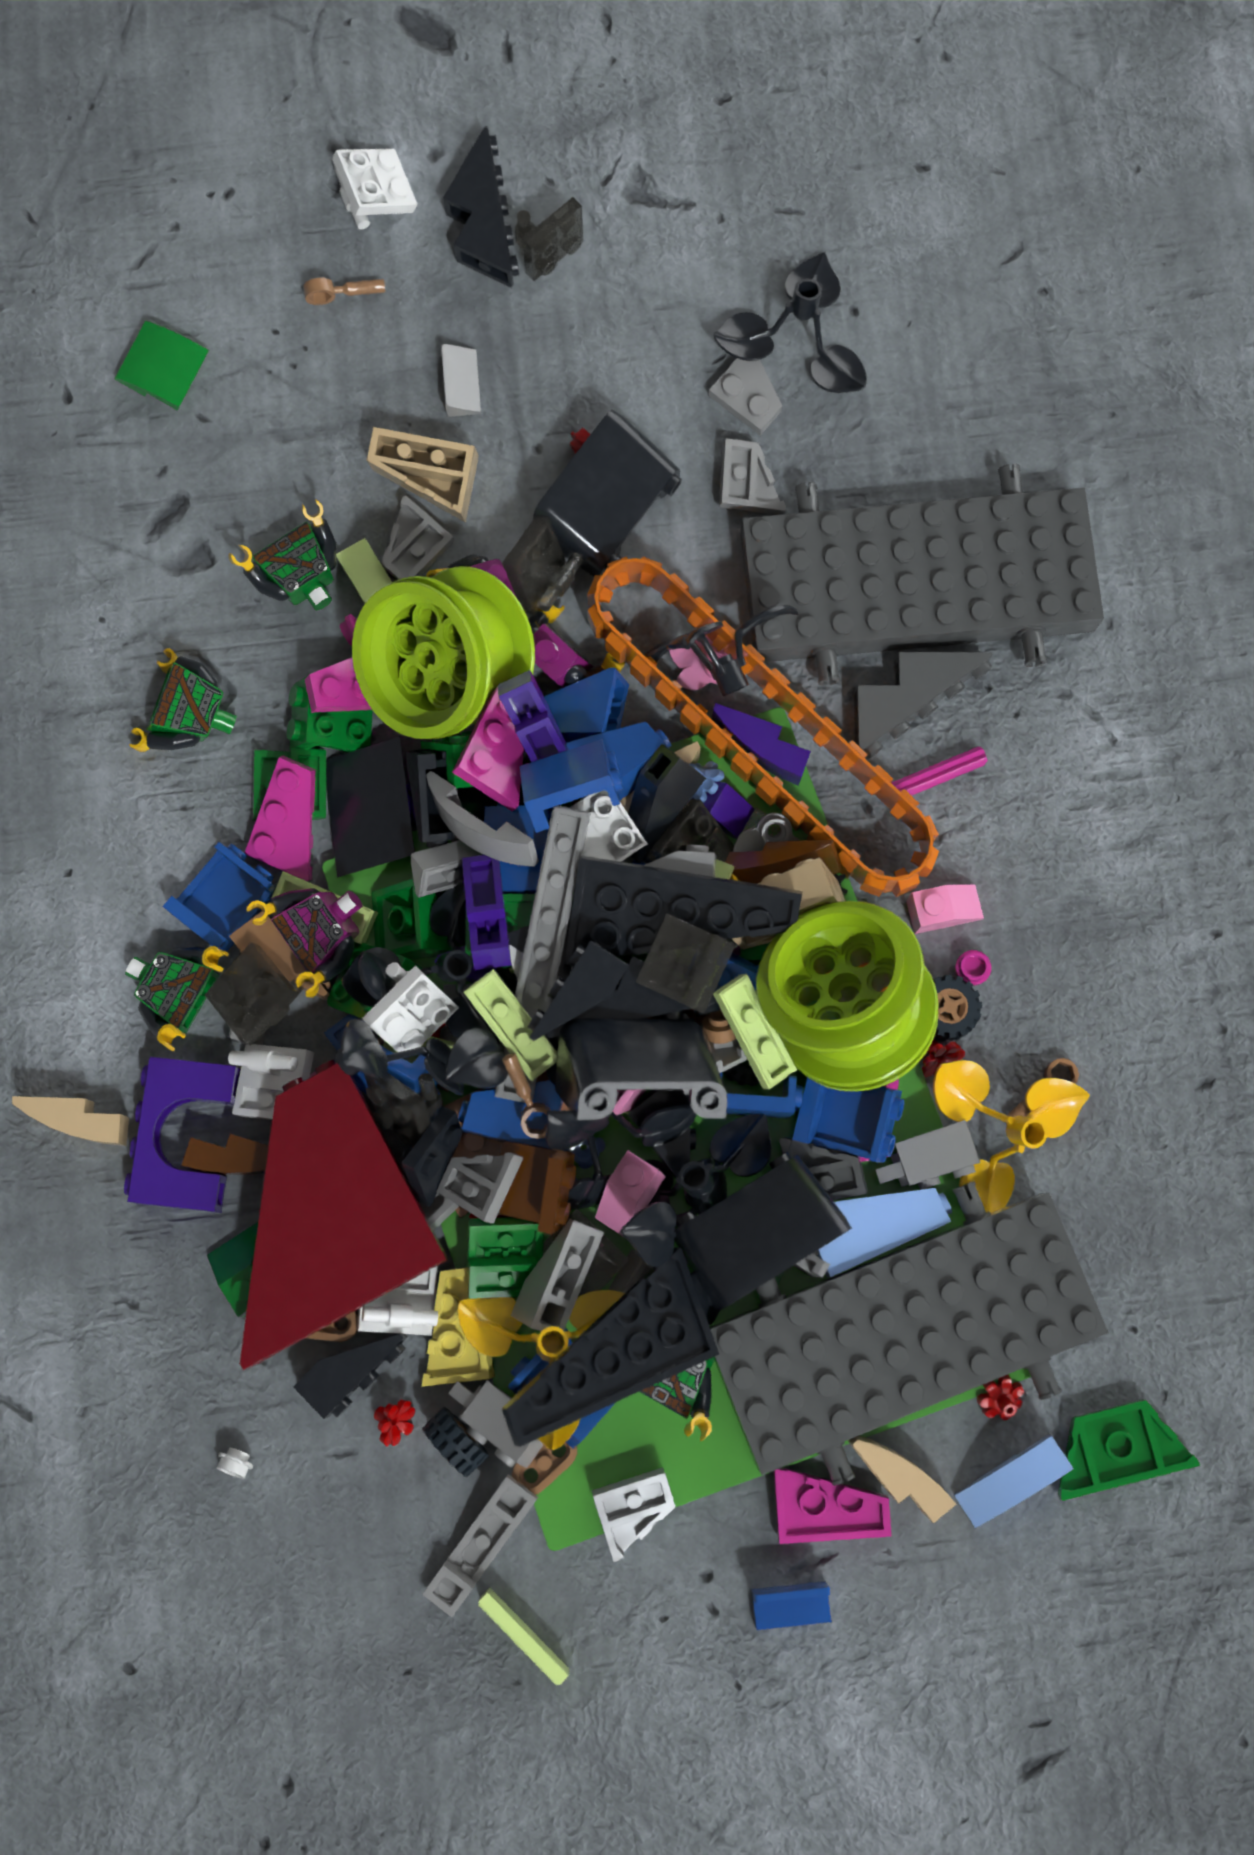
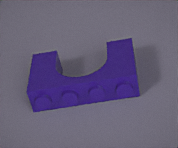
[124,1057,241,1213]

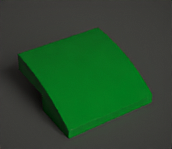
[115,320,209,411]
[252,748,326,821]
[467,1217,544,1299]

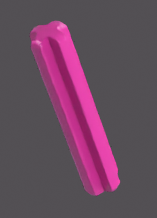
[892,746,987,796]

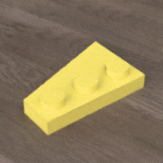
[421,1267,495,1387]

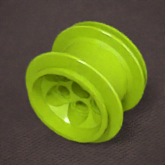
[352,566,535,739]
[756,901,938,1091]

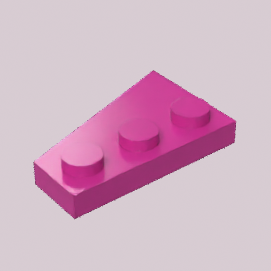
[305,657,372,713]
[452,687,524,811]
[245,756,315,882]
[774,1467,892,1544]

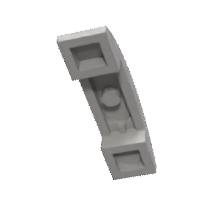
[426,771,539,866]
[422,1475,538,1617]

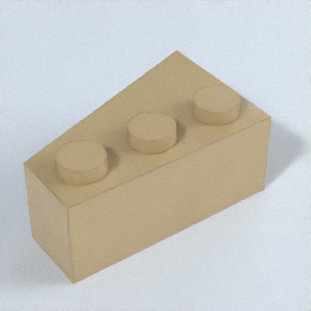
[367,427,479,523]
[732,857,845,950]

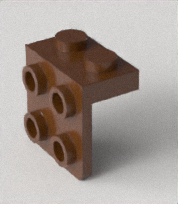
[498,1141,576,1234]

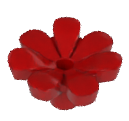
[921,1039,965,1077]
[977,1374,1024,1421]
[374,1399,415,1446]

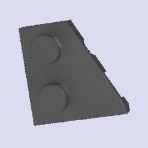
[779,1137,868,1200]

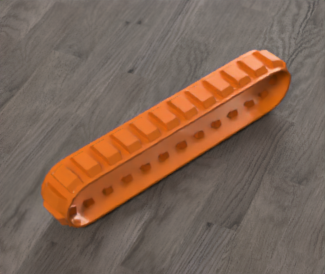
[587,556,939,897]

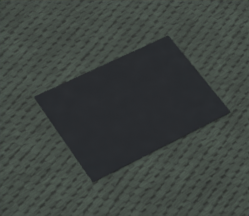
[326,736,415,878]

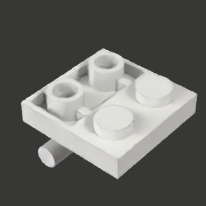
[332,149,418,229]
[549,791,647,862]
[362,962,459,1060]
[228,1043,314,1120]
[356,1266,438,1335]

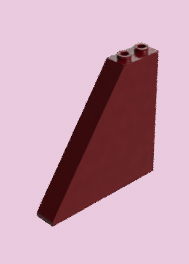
[239,1060,449,1370]

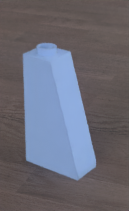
[817,1188,952,1278]

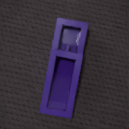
[497,670,569,762]
[712,703,811,786]
[462,855,512,970]

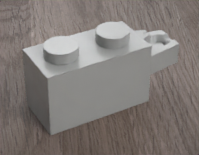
[875,1120,981,1190]
[448,1381,544,1468]

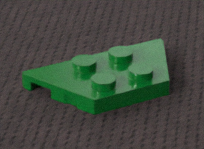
[1058,1399,1200,1501]

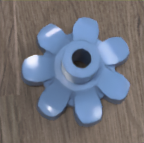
[690,761,725,804]

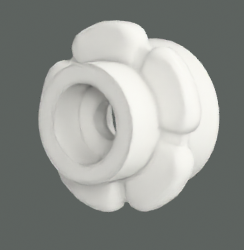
[217,1448,253,1479]

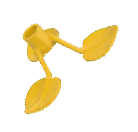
[933,1060,1090,1213]
[458,1290,625,1450]

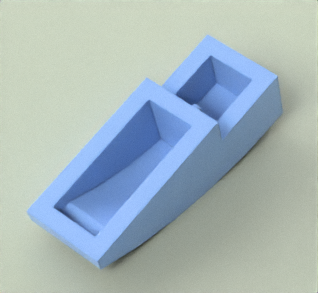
[954,1435,1073,1528]

